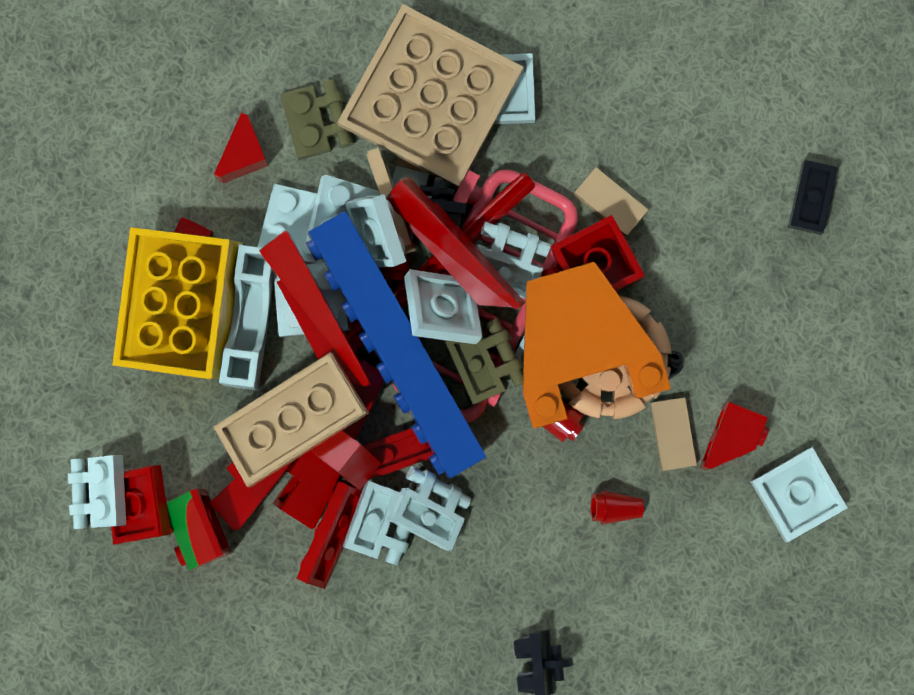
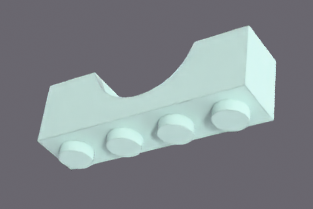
[219,245,274,391]

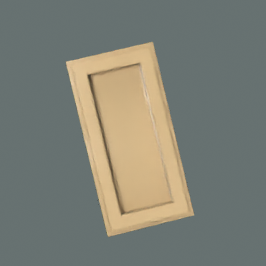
[574,167,648,237]
[650,397,697,471]

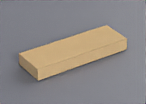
[366,147,416,254]

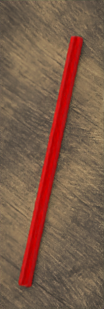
[346,173,535,353]

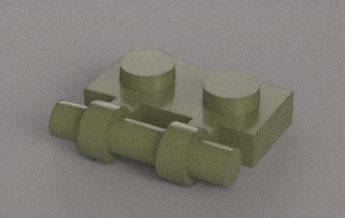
[280,79,353,160]
[445,318,523,406]

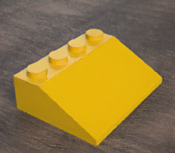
[112,227,243,379]

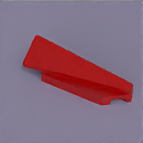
[386,177,526,309]
[259,230,372,387]
[273,360,384,529]
[210,461,293,531]

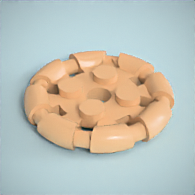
[558,295,672,420]

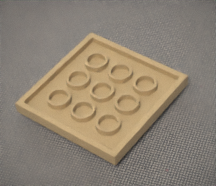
[337,4,524,188]

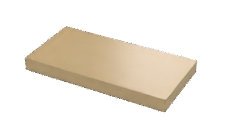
[213,352,369,487]

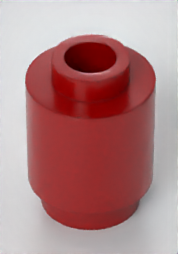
[542,399,585,442]

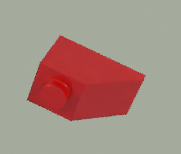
[699,402,769,470]

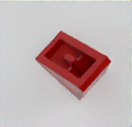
[214,112,269,183]
[310,431,381,491]

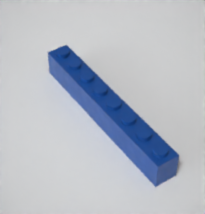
[306,211,486,478]

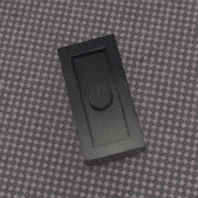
[788,160,838,235]

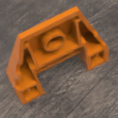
[522,262,671,429]

